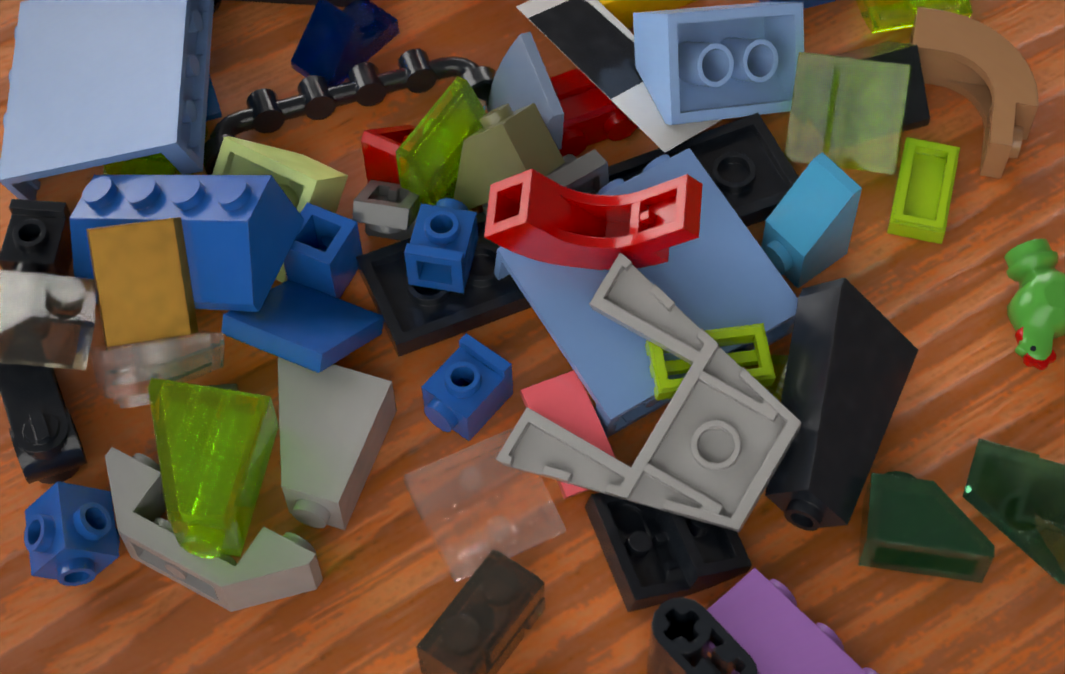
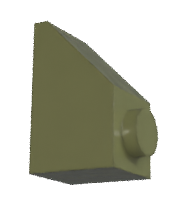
[454,103,565,210]

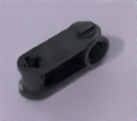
[0,318,87,484]

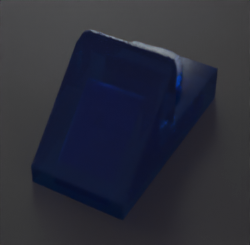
[291,0,399,87]

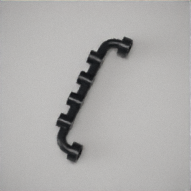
[203,49,496,175]

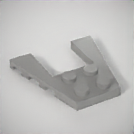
[496,253,802,532]

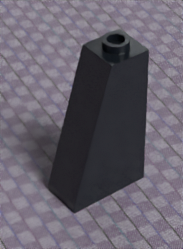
[765,277,918,531]

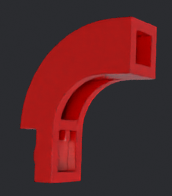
[484,168,703,270]

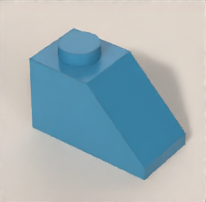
[761,152,862,288]

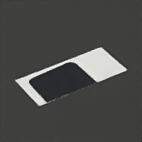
[516,0,722,153]

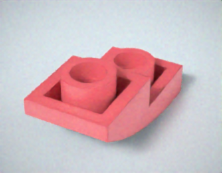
[520,370,615,499]

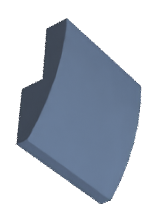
[488,32,564,150]

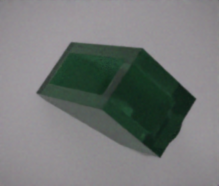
[858,471,995,583]

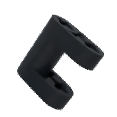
[647,597,758,674]

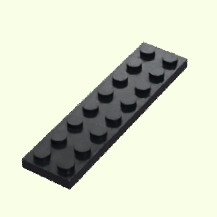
[356,113,799,357]

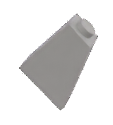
[278,357,397,530]

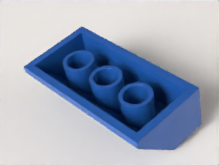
[69,175,304,312]

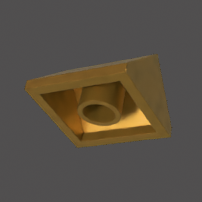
[86,217,199,347]

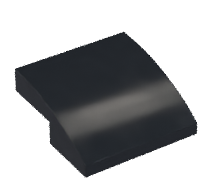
[585,493,752,612]

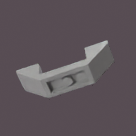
[105,447,323,612]

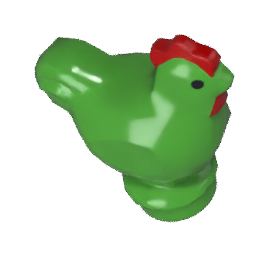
[1004,239,1065,370]

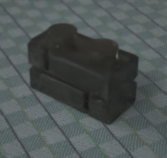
[416,549,545,674]

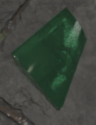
[962,438,1065,585]

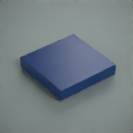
[221,280,384,373]

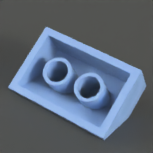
[633,2,805,125]

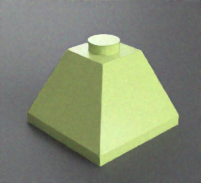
[212,136,348,283]

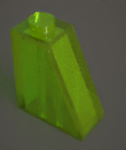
[148,377,279,559]

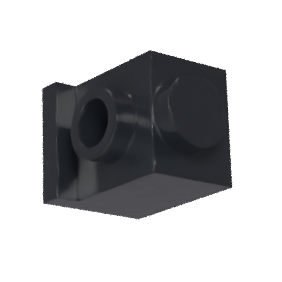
[0,199,73,290]

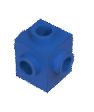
[24,481,120,586]

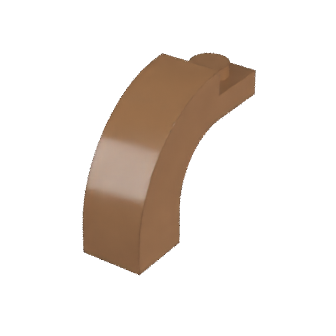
[909,7,1038,179]

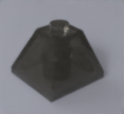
[0,270,96,370]

